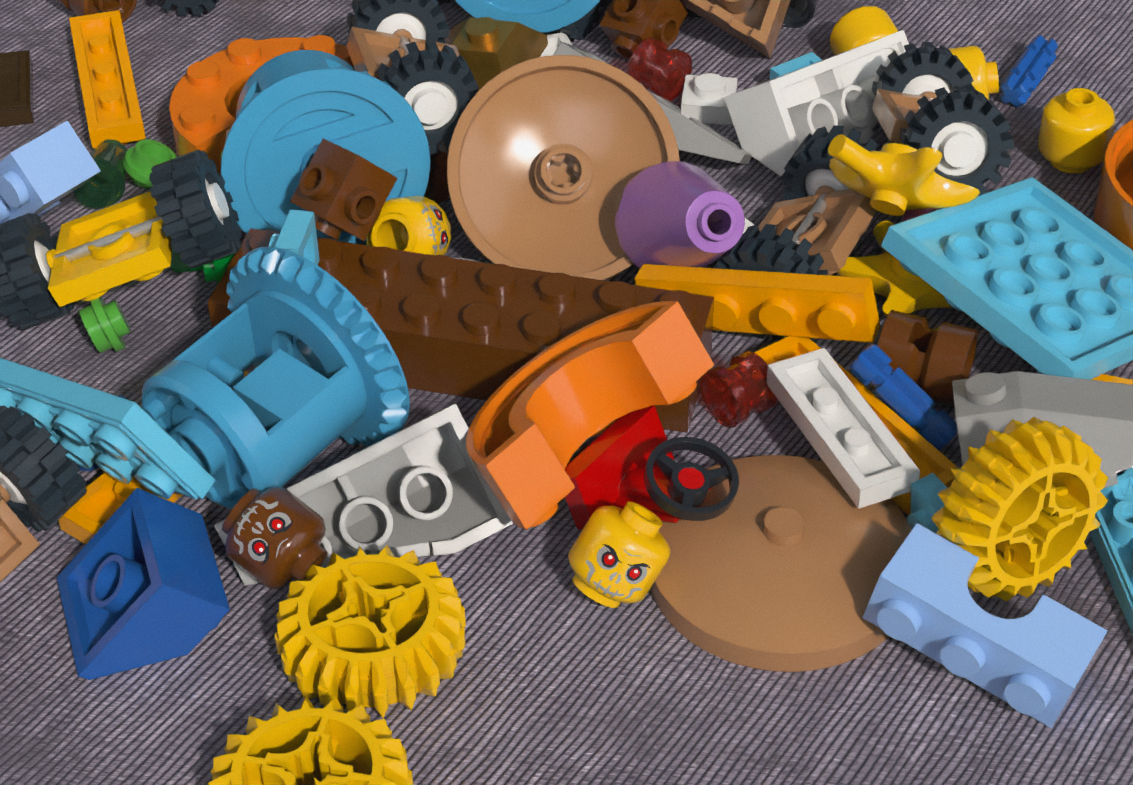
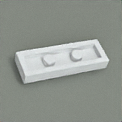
[767,348,920,509]

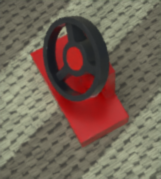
[565,405,739,530]

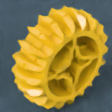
[931,417,1108,602]
[275,544,466,719]
[208,696,413,785]

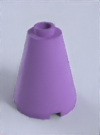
[614,161,745,268]

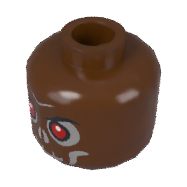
[222,487,328,589]

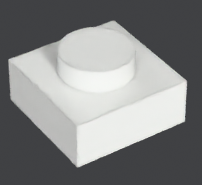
[681,73,738,125]

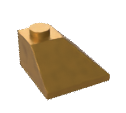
[445,17,548,91]

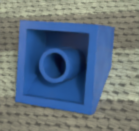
[57,488,230,680]

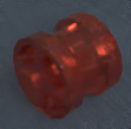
[627,37,692,101]
[700,351,778,428]

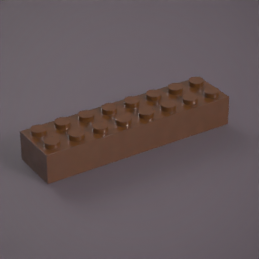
[207,228,714,433]

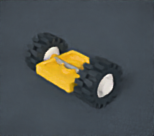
[0,149,242,330]

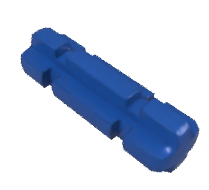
[999,35,1058,107]
[850,344,958,450]

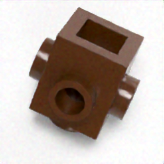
[599,0,688,63]
[290,138,398,241]

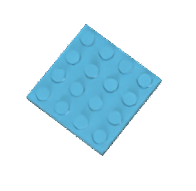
[881,177,1133,380]

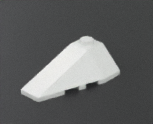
[724,30,909,176]

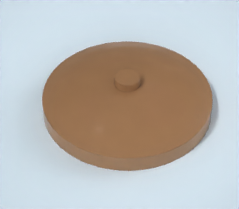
[447,55,680,281]
[650,455,912,672]

